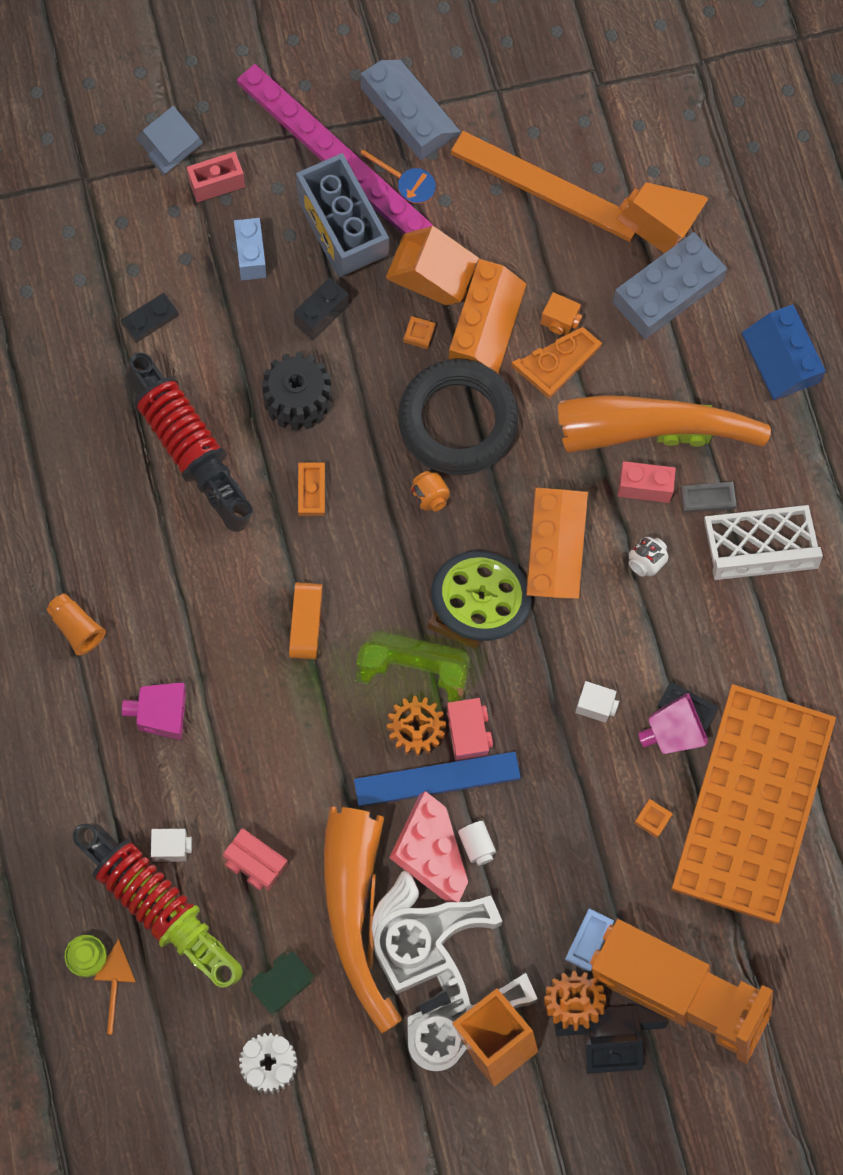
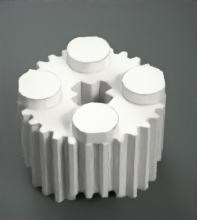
[239,1033,297,1094]

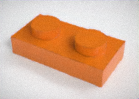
[298,463,325,516]

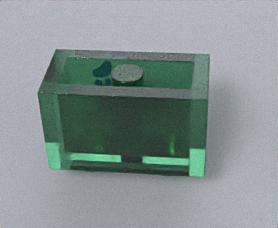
[249,951,315,1017]

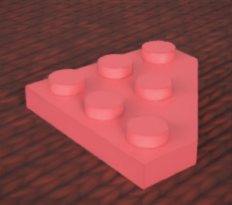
[389,791,468,902]

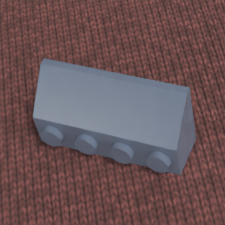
[361,60,461,161]

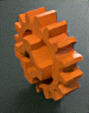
[387,696,446,756]
[544,971,606,1031]

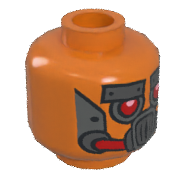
[411,471,450,512]

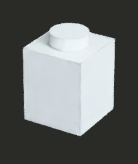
[575,681,619,723]
[151,829,192,862]

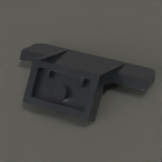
[555,1005,666,1074]

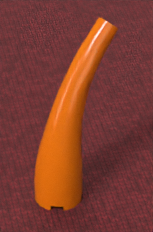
[558,395,771,453]
[324,806,403,1034]

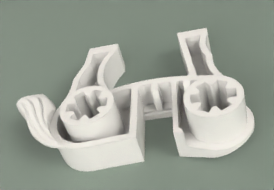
[372,870,537,1071]

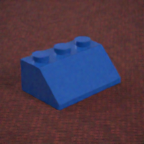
[741,304,826,401]

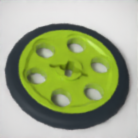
[431,551,531,641]

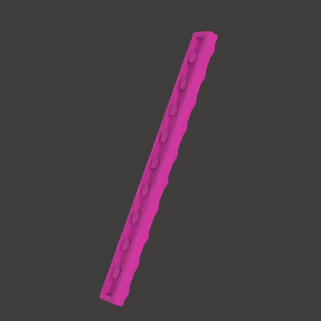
[237,64,433,235]

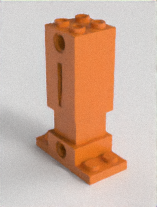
[590,919,773,1064]

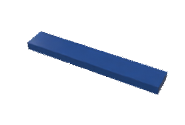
[354,752,521,808]

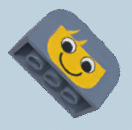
[296,153,389,277]

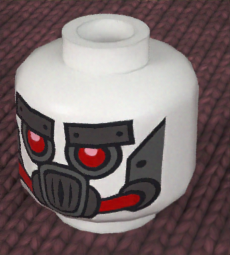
[629,537,668,577]

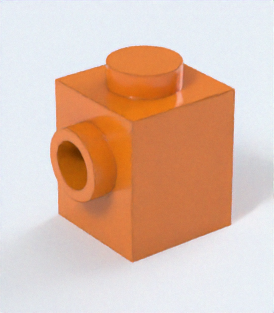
[540,292,583,335]

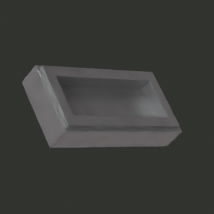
[680,482,737,513]

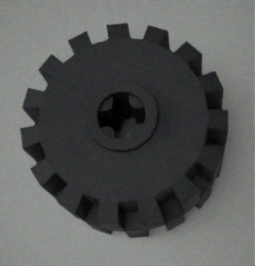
[262,352,332,431]

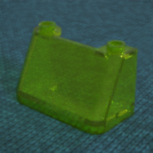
[356,631,470,703]

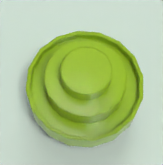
[64,935,107,978]

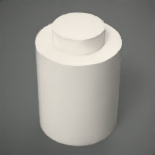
[458,821,496,866]

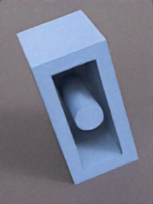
[234,218,266,280]

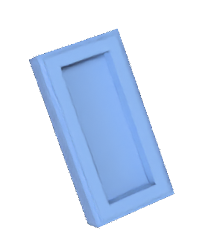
[565,909,614,972]

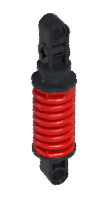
[126,352,253,532]

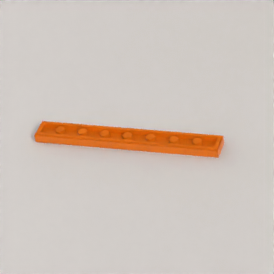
[451,131,635,242]

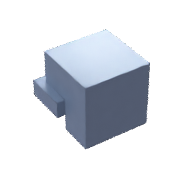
[136,106,203,175]

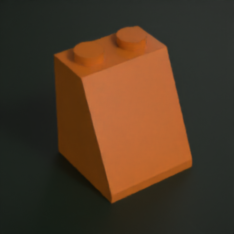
[617,182,708,253]
[386,226,478,305]
[452,988,538,1087]

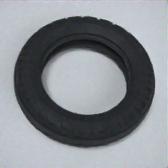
[398,359,519,475]

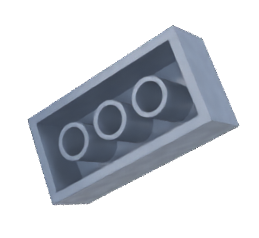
[612,232,727,340]

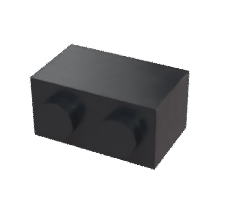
[294,277,348,341]

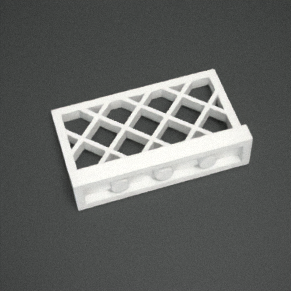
[704,505,823,580]

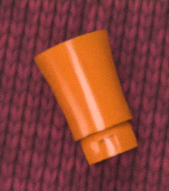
[46,593,106,656]

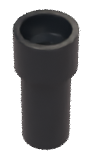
[418,990,451,1015]

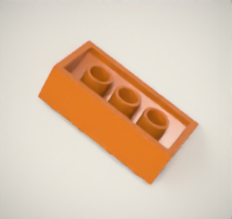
[448,259,527,374]
[526,488,588,599]

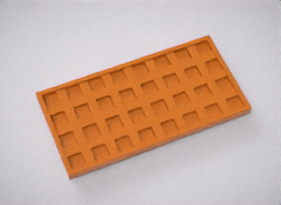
[671,684,836,925]

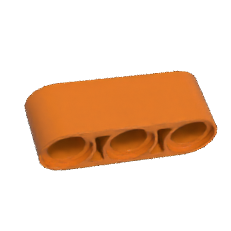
[289,582,323,660]

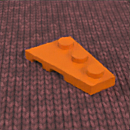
[511,327,602,399]

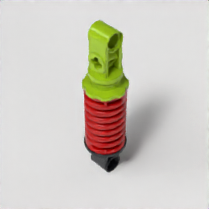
[73,823,243,987]

